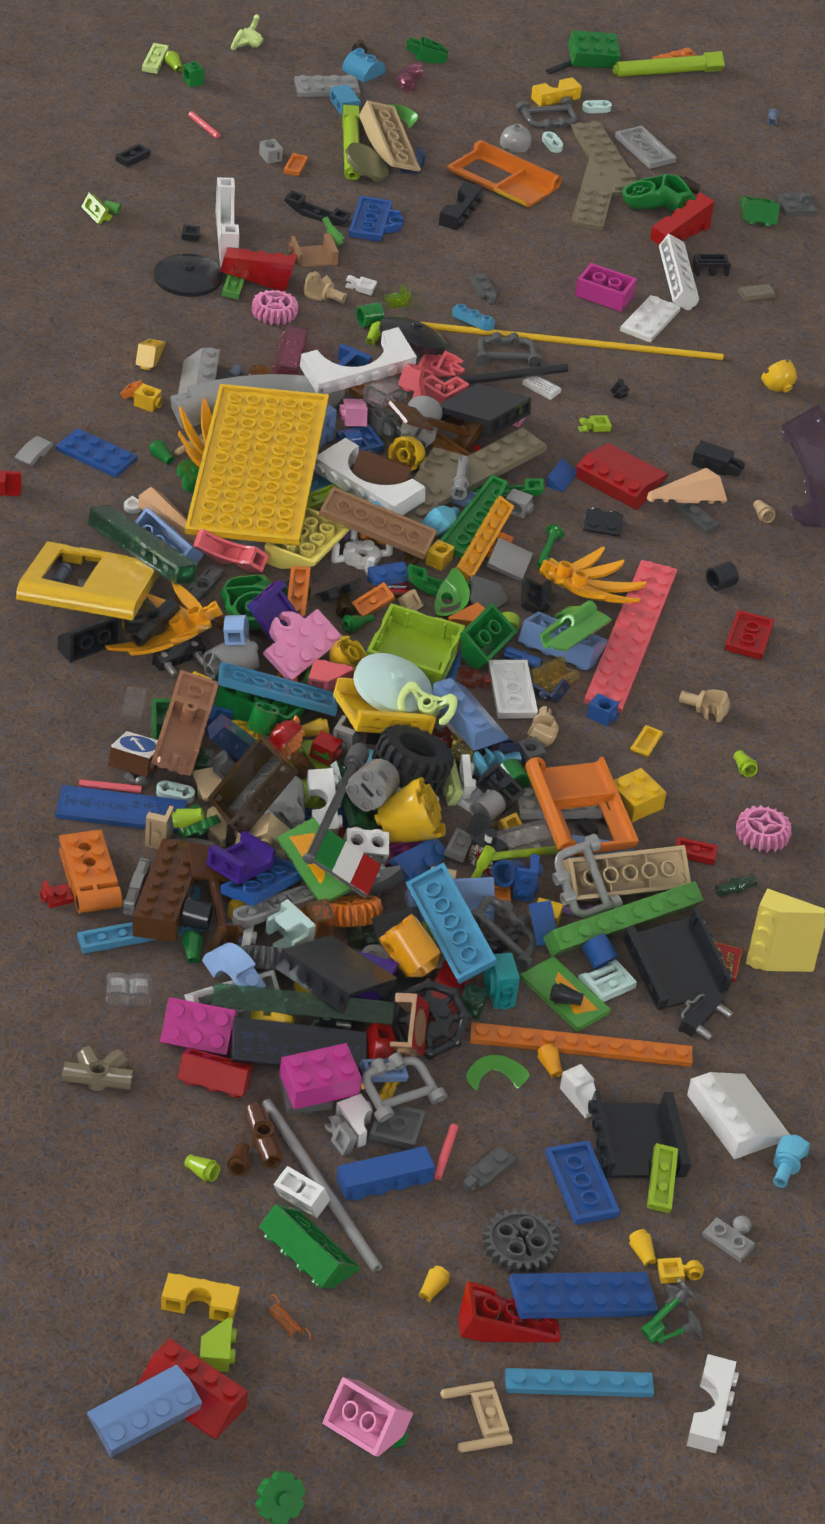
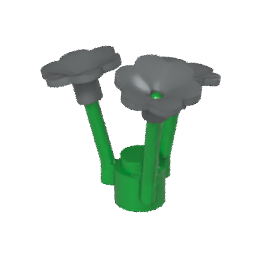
[640,1277,703,1345]

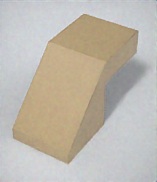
[207,806,227,847]

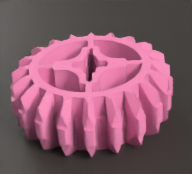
[252,289,298,326]
[736,805,792,853]

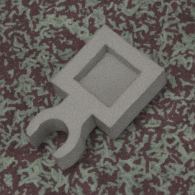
[325,1115,358,1156]

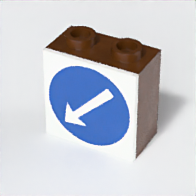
[108,731,158,777]

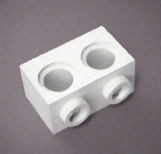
[344,827,389,864]
[273,1166,330,1218]

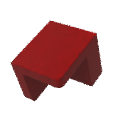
[0,471,21,496]

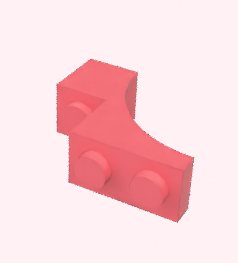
[398,362,446,421]
[193,529,269,572]

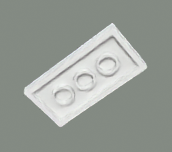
[620,295,681,342]
[488,660,538,719]

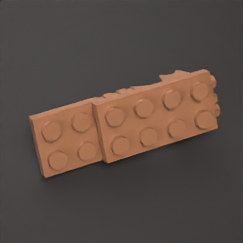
[151,670,218,776]

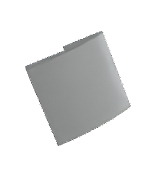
[487,538,533,581]

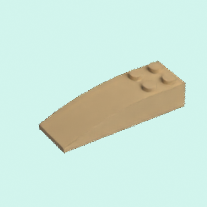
[359,101,421,172]
[563,845,691,903]

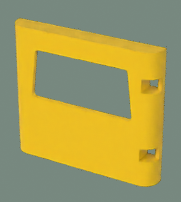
[16,541,161,620]

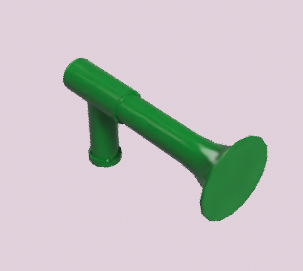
[536,524,564,567]

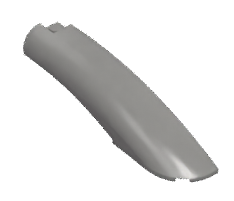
[170,374,345,429]

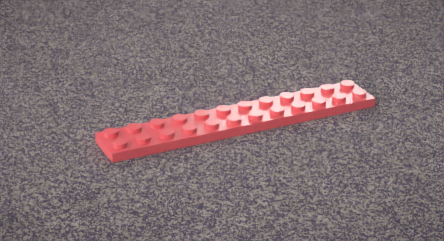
[584,560,678,713]

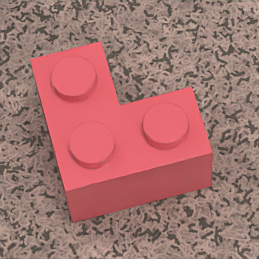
[423,374,469,404]

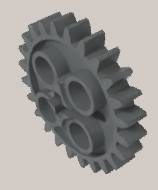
[482,1207,560,1274]

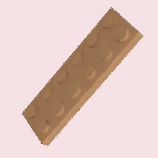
[319,487,437,559]

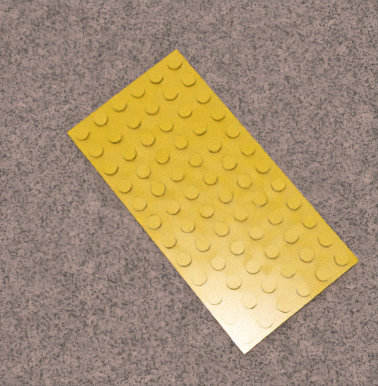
[185,384,329,546]

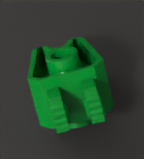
[406,37,448,64]

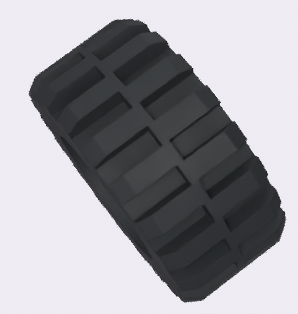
[372,724,454,793]

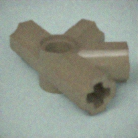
[62,1046,134,1091]

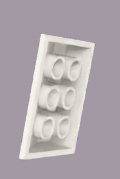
[687,1072,790,1159]

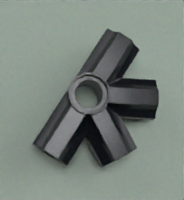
[124,598,181,647]

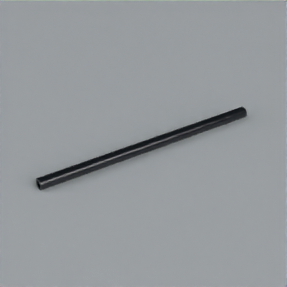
[396,363,568,393]

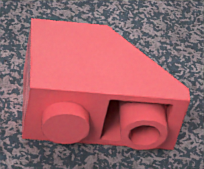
[308,659,353,691]

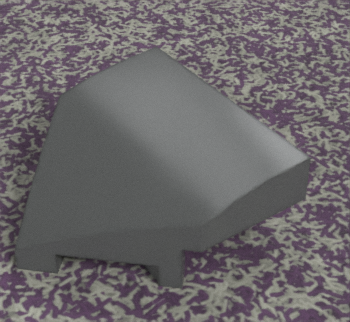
[469,575,509,608]

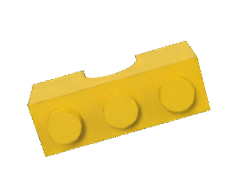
[531,77,582,107]
[161,1273,240,1324]

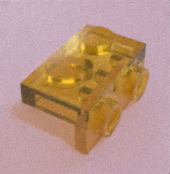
[532,656,580,693]

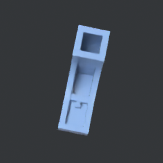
[223,615,250,645]
[202,943,266,999]

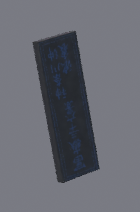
[231,1017,367,1077]

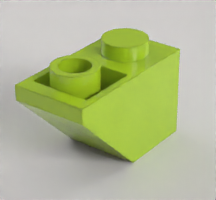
[200,1318,237,1372]

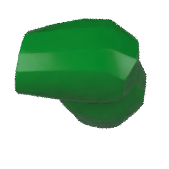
[622,174,696,213]
[220,575,272,630]

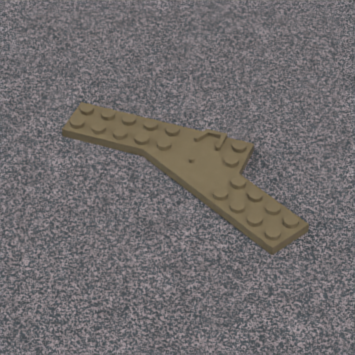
[570,121,637,231]
[403,427,547,524]

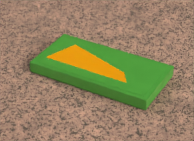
[277,817,352,907]
[520,956,611,1032]

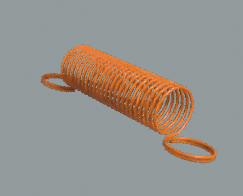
[269,1294,311,1340]

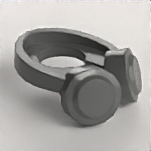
[123,772,153,787]

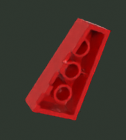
[650,192,714,245]
[220,247,297,292]

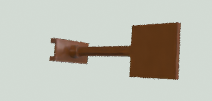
[388,400,484,452]
[187,842,243,953]

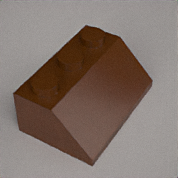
[352,449,411,485]

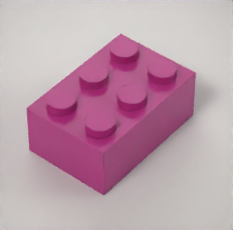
[575,263,637,312]
[160,997,238,1056]
[279,1043,362,1109]

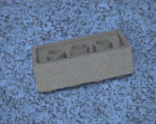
[178,348,220,394]

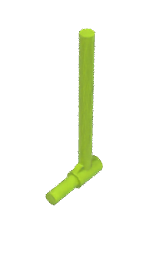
[471,845,558,878]

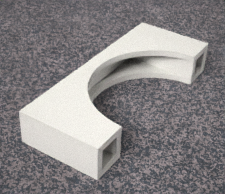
[215,177,239,268]
[300,327,417,394]
[314,438,425,516]

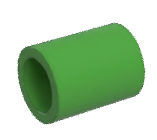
[104,200,122,215]

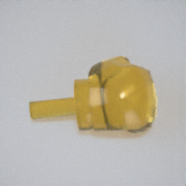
[451,733,474,761]

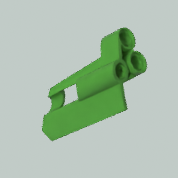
[540,601,612,652]

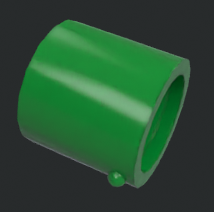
[356,302,384,328]
[247,702,280,736]
[496,759,531,794]

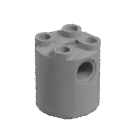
[400,396,443,448]
[203,638,260,687]
[346,759,400,812]
[262,776,305,829]

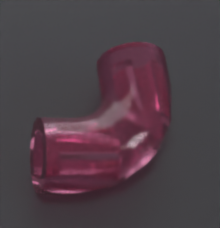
[396,63,423,92]

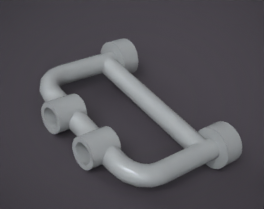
[552,834,623,918]
[362,1052,448,1123]

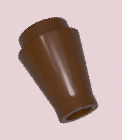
[227,1142,250,1176]

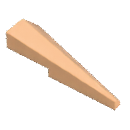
[646,468,727,504]
[138,487,197,542]

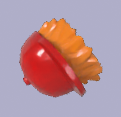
[270,715,306,757]

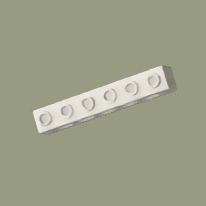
[659,234,699,310]

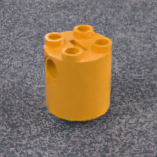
[379,914,442,978]

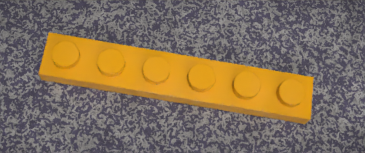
[456,496,515,582]

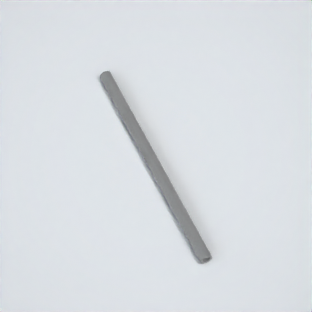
[261,1099,383,1273]

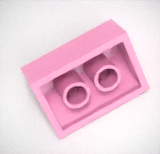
[322,1377,413,1457]

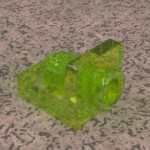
[383,285,411,309]

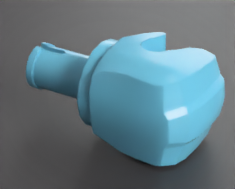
[422,506,460,537]
[471,747,522,779]
[773,1135,810,1188]

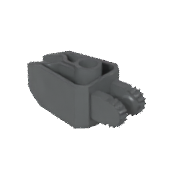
[367,407,402,437]

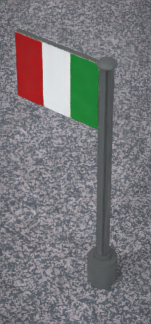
[303,743,381,898]

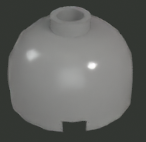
[500,124,532,153]

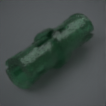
[715,874,757,898]

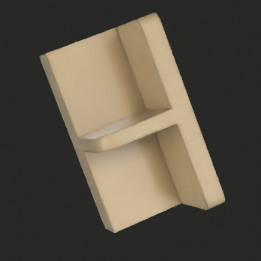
[192,767,222,801]
[145,806,174,849]

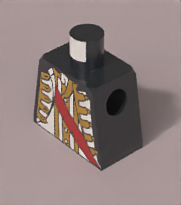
[465,829,508,877]

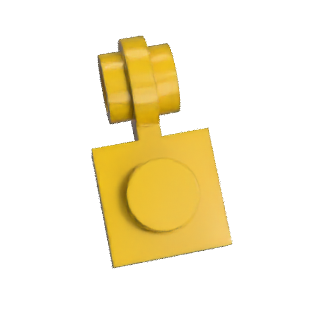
[657,1257,704,1284]

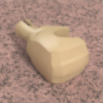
[304,271,347,304]
[679,689,730,722]
[527,706,559,748]

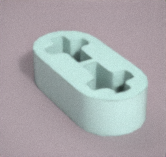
[582,100,612,113]
[542,131,563,153]
[156,780,195,804]

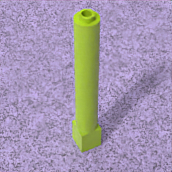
[613,51,725,77]
[342,105,360,180]

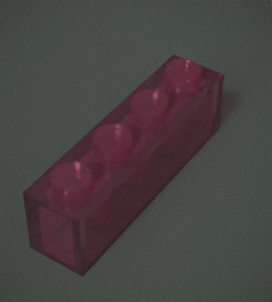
[272,325,308,375]

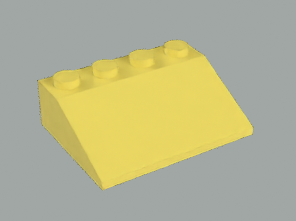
[265,507,351,569]
[746,888,825,972]

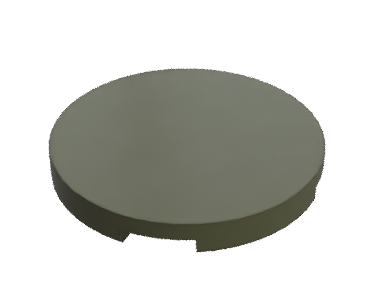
[345,143,389,182]

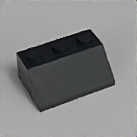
[58,617,122,663]

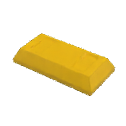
[630,725,664,757]

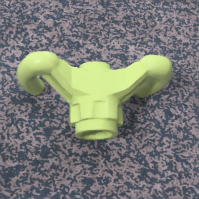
[231,14,264,50]
[397,682,458,726]

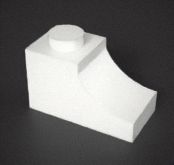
[560,1064,596,1118]
[336,1094,373,1148]

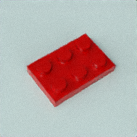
[724,610,775,660]

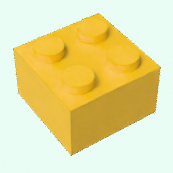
[614,768,667,823]

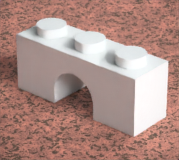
[307,768,342,835]

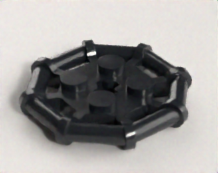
[387,978,472,1060]

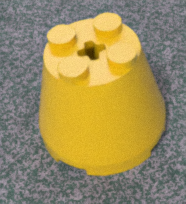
[375,777,446,844]

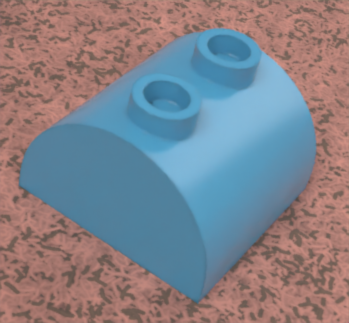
[342,48,386,83]

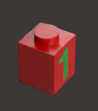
[309,730,343,767]

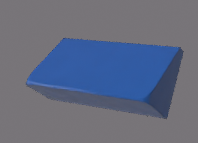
[546,458,576,492]
[529,900,557,947]

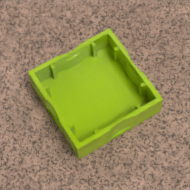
[366,603,465,690]

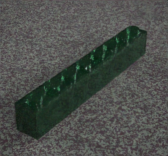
[88,505,197,585]
[211,983,394,1025]

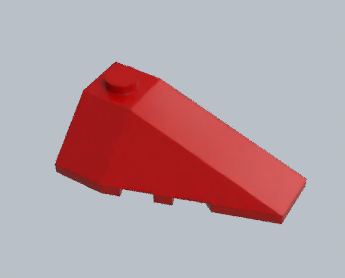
[458,1281,561,1343]

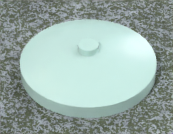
[354,653,432,714]

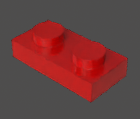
[675,837,718,865]

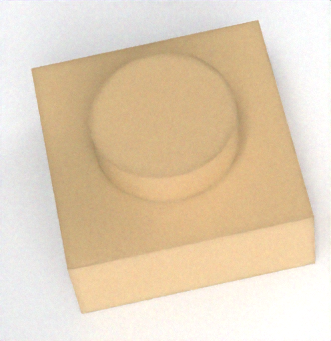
[398,589,423,611]

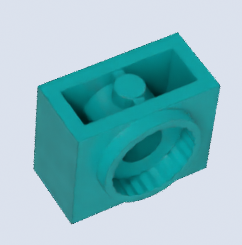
[483,953,520,1010]

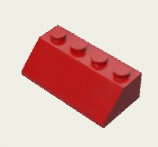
[137,1338,248,1440]

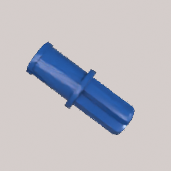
[504,646,543,670]

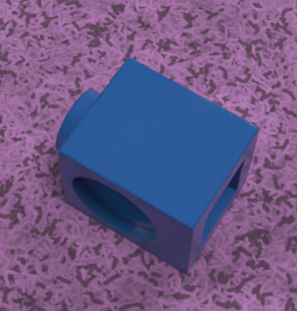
[586,693,619,726]

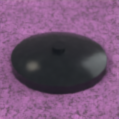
[154,254,223,297]
[379,316,447,355]

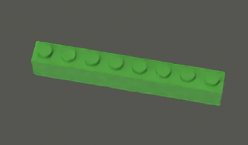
[543,881,704,957]

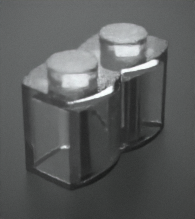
[106,972,152,1007]

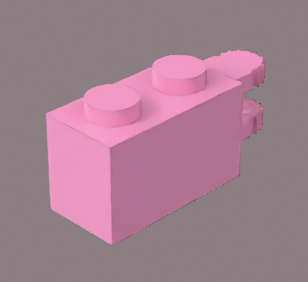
[339,399,368,427]

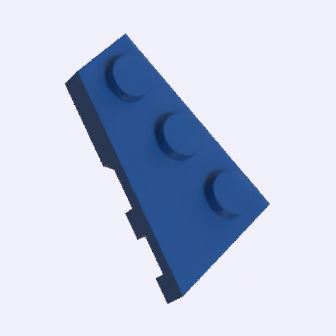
[388,839,446,882]

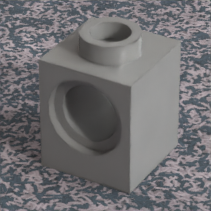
[259,139,283,164]
[505,489,534,518]

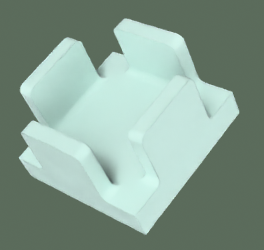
[266,899,315,948]

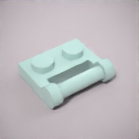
[578,959,637,1002]

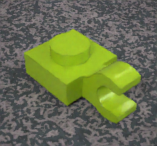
[578,415,612,432]

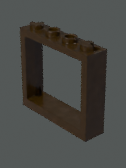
[208,734,299,834]

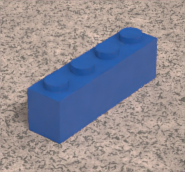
[336,1146,435,1201]

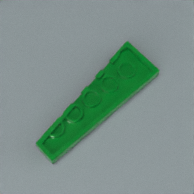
[440,475,508,558]

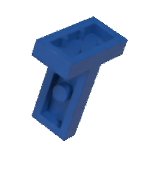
[338,343,373,367]

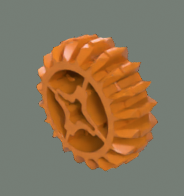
[324,894,383,928]

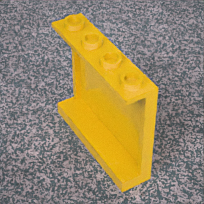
[333,677,436,735]

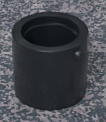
[706,561,739,591]
[181,897,213,931]

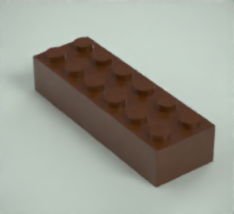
[132,839,200,942]

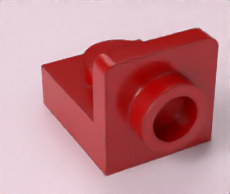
[39,880,74,909]

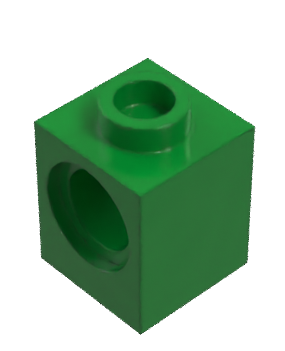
[183,61,205,87]

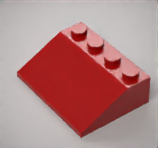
[576,443,668,510]

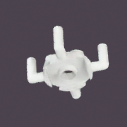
[331,529,393,575]

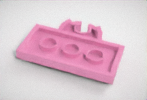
[263,609,342,681]

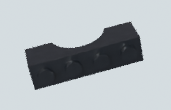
[438,181,484,231]

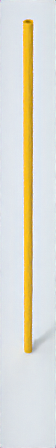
[421,322,724,360]

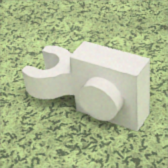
[345,275,377,296]

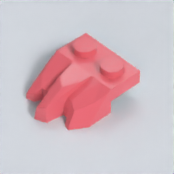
[418,351,465,379]

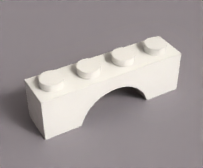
[686,1354,739,1453]

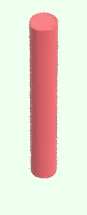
[188,111,221,138]
[79,779,142,794]
[434,1124,459,1180]

